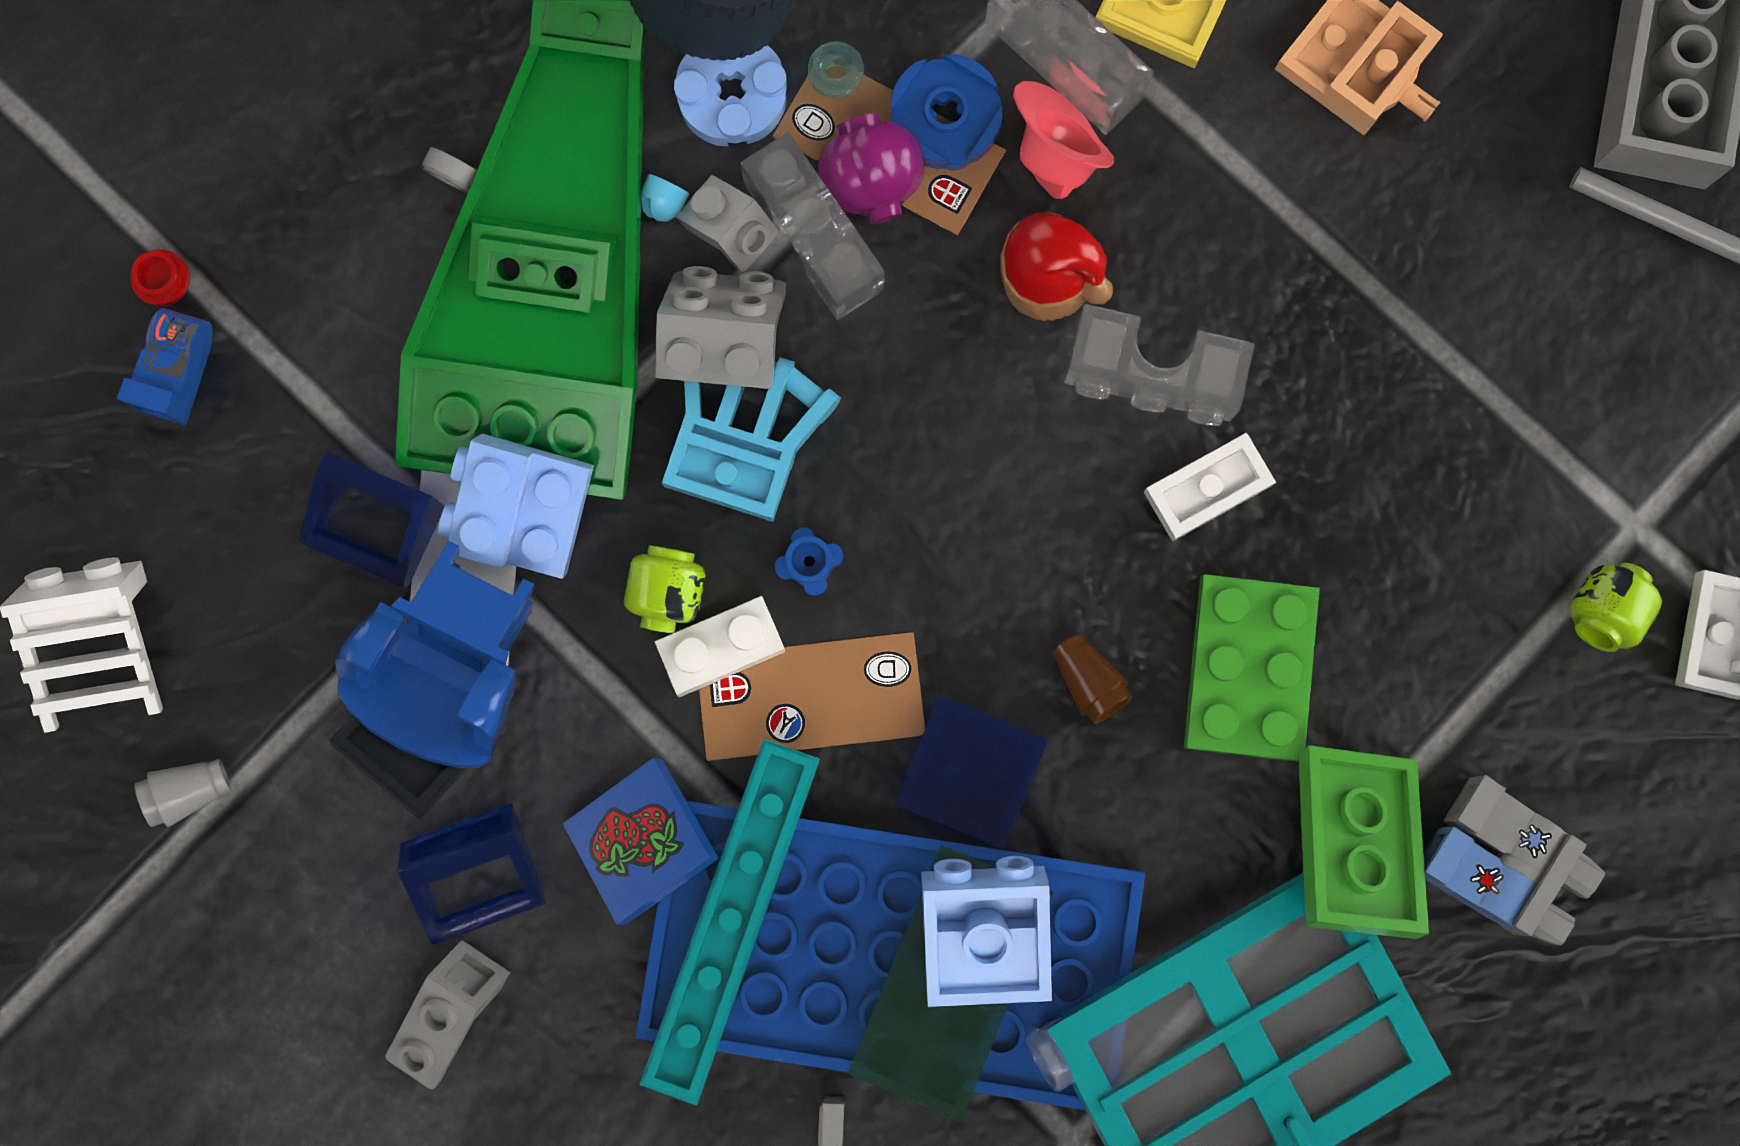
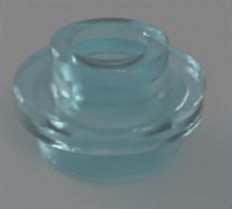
[808,41,864,98]

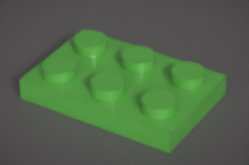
[1183,574,1320,762]
[1298,745,1429,939]

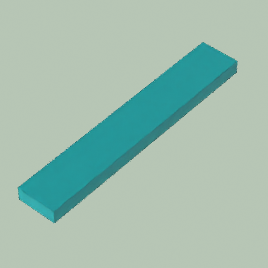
[639,739,820,1106]

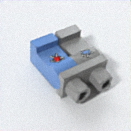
[1423,775,1605,946]

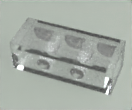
[985,0,1154,135]

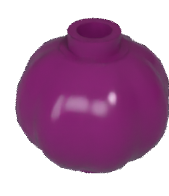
[817,113,925,225]

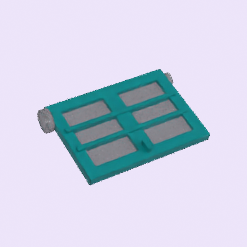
[1026,873,1451,1146]

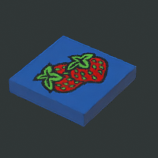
[563,757,719,925]

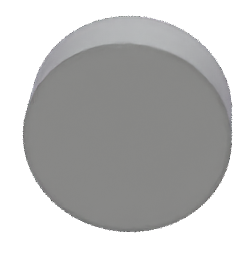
[422,147,477,193]

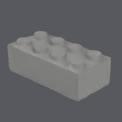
[1594,0,1740,189]

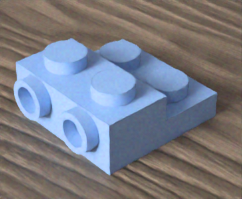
[438,434,594,579]
[921,856,1052,1007]

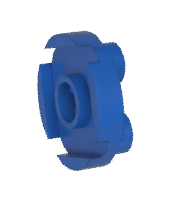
[891,54,1003,171]

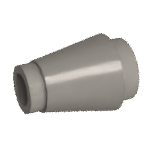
[134,758,232,827]

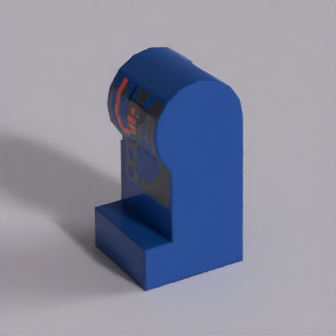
[117,308,213,426]

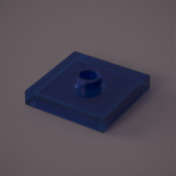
[894,695,1048,850]

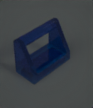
[300,451,445,588]
[397,803,546,945]

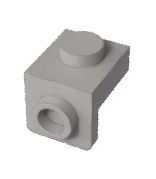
[676,175,778,272]

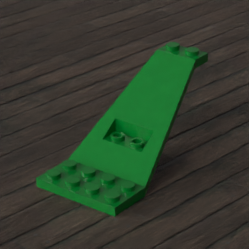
[395,0,647,500]

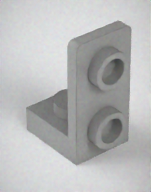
[386,940,511,1089]

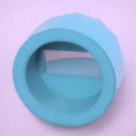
[641,174,689,222]

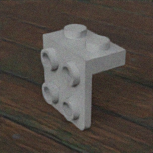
[655,266,786,389]

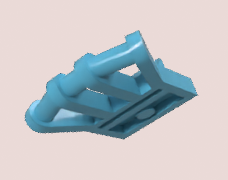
[662,357,841,522]

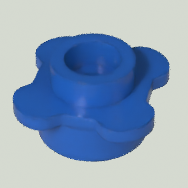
[775,528,843,596]

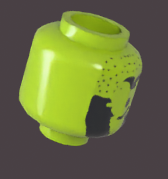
[624,545,705,633]
[1570,563,1662,652]

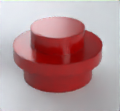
[130,249,190,307]

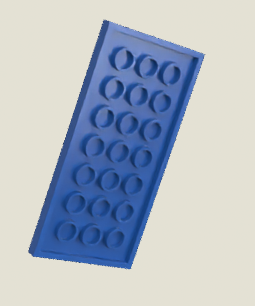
[636,801,1145,1110]

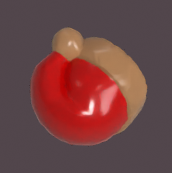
[1000,212,1113,321]

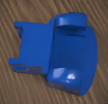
[335,541,534,768]

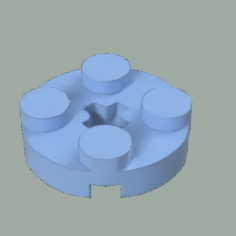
[674,45,787,147]

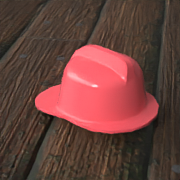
[1013,81,1114,199]

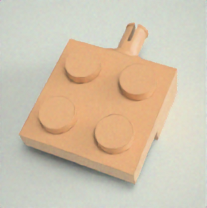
[1275,0,1443,136]

